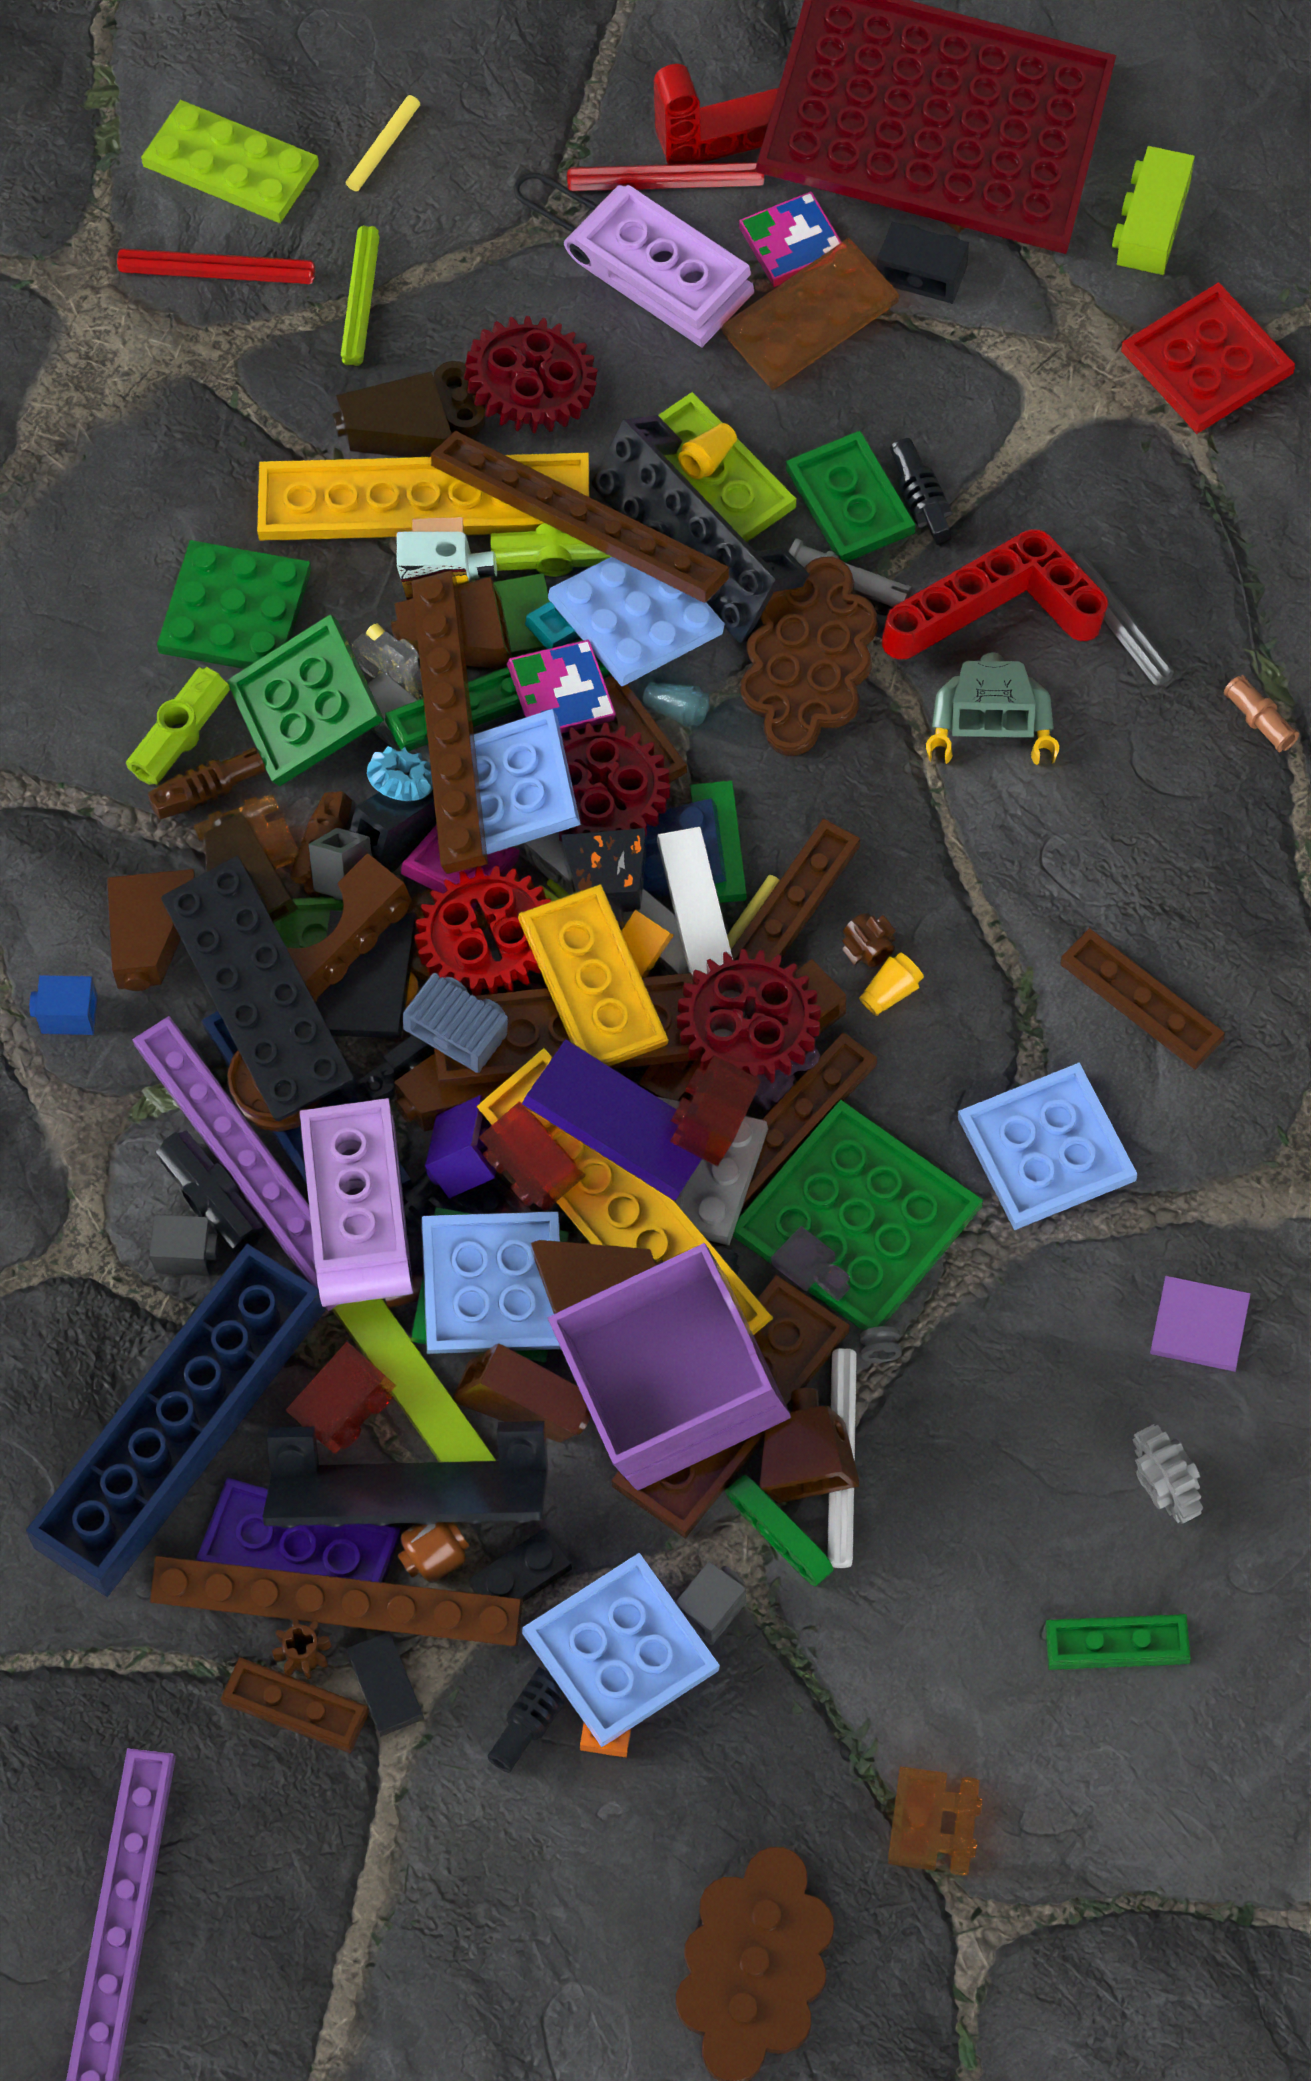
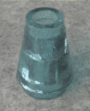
[643,682,709,727]

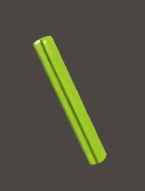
[341,225,380,366]

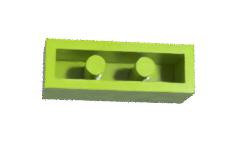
[1112,146,1195,275]

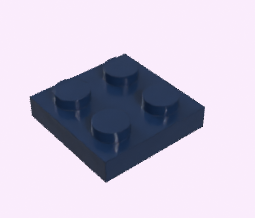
[643,798,727,899]

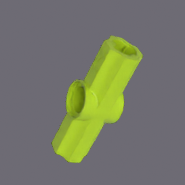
[491,523,612,577]
[126,667,230,785]

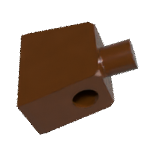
[760,1388,859,1503]

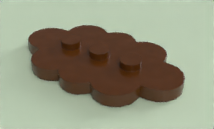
[740,556,878,756]
[676,1847,834,2081]

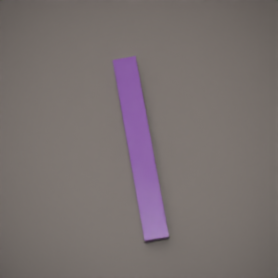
[132,1016,339,1311]
[66,1748,176,2081]

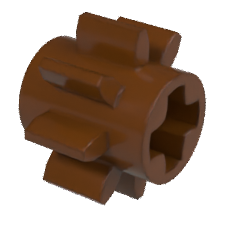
[842,913,896,967]
[272,1618,332,1680]

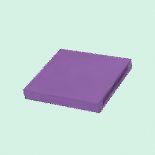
[1150,1276,1250,1372]

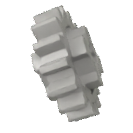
[1132,1424,1203,1524]

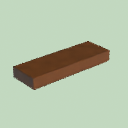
[220,1657,369,1753]

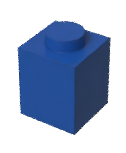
[29,975,98,1035]

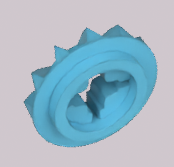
[367,746,433,801]

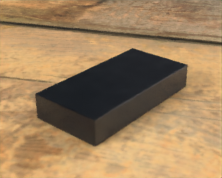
[346,1631,424,1737]

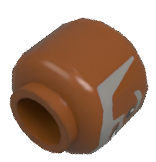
[398,1522,470,1583]

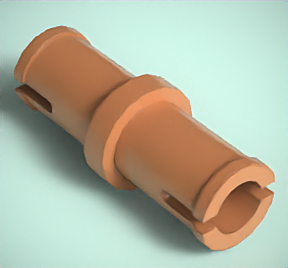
[1224,675,1299,752]

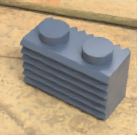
[403,973,508,1073]

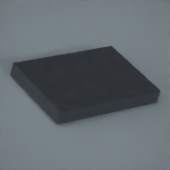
[316,910,417,1038]

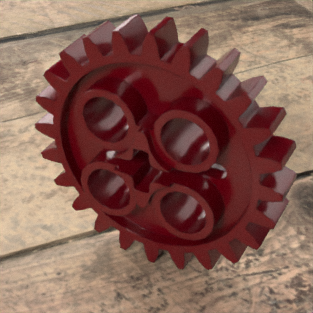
[464,316,598,433]
[559,722,670,842]
[677,949,821,1086]

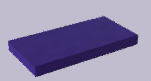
[522,1039,717,1201]
[196,1477,402,1582]

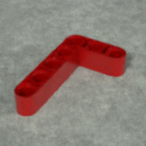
[654,64,779,164]
[882,529,1108,659]

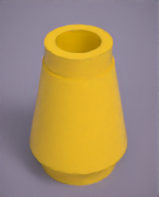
[678,423,737,479]
[859,952,924,1016]

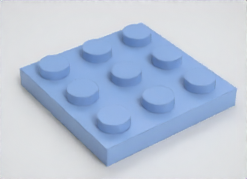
[548,557,725,686]
[474,709,581,855]
[958,1062,1137,1230]
[421,1212,561,1354]
[522,1553,720,1747]

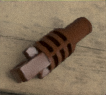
[148,747,266,819]

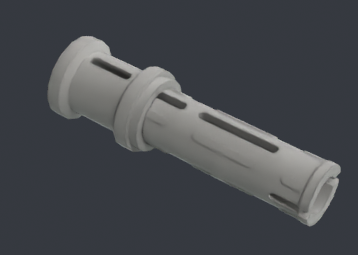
[789,538,912,607]

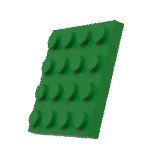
[732,1099,983,1331]

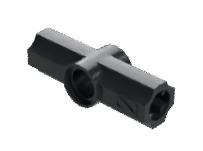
[156,1130,265,1254]

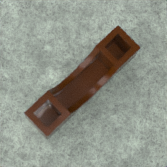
[286,853,412,1003]

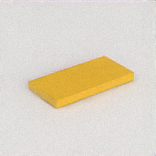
[518,884,668,1066]

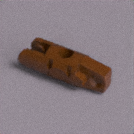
[290,791,352,898]

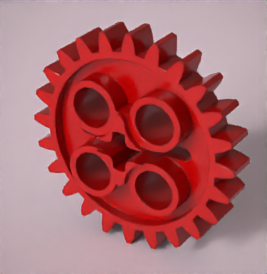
[415,865,551,996]

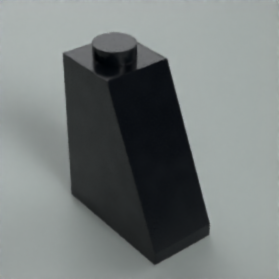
[350,772,437,873]

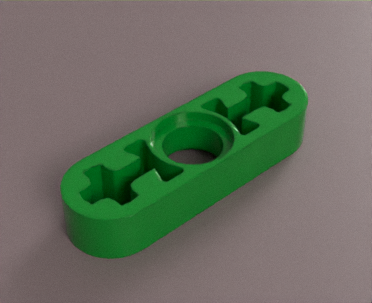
[725,1475,834,1587]

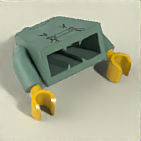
[926,652,1059,765]

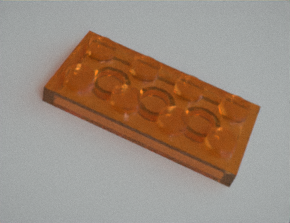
[722,237,900,391]

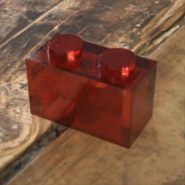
[670,1056,761,1167]
[479,1101,586,1211]
[286,1342,397,1454]

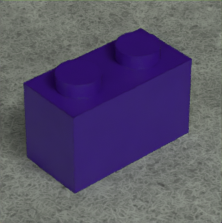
[425,1095,502,1198]

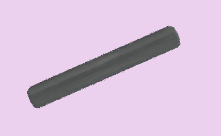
[1071,552,1174,686]

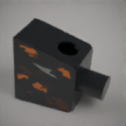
[562,828,646,930]

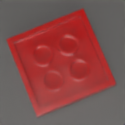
[1121,282,1295,434]

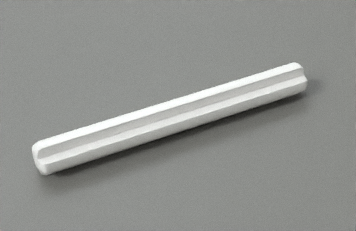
[827,1348,857,1568]

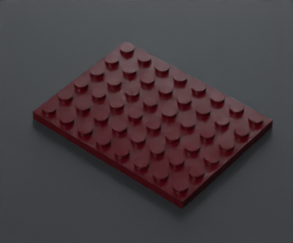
[755,0,1116,254]

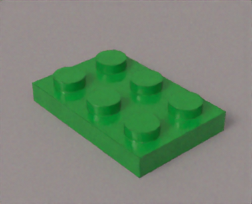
[786,431,915,563]

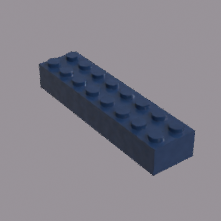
[26,1244,325,1598]

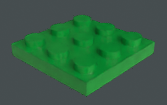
[157,540,312,669]
[227,614,384,787]

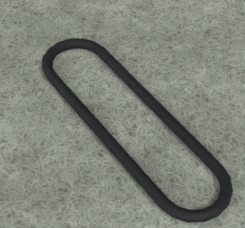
[514,173,597,232]

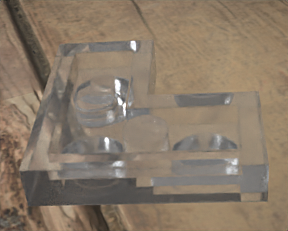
[351,631,424,700]

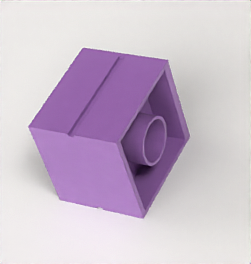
[547,1243,792,1491]

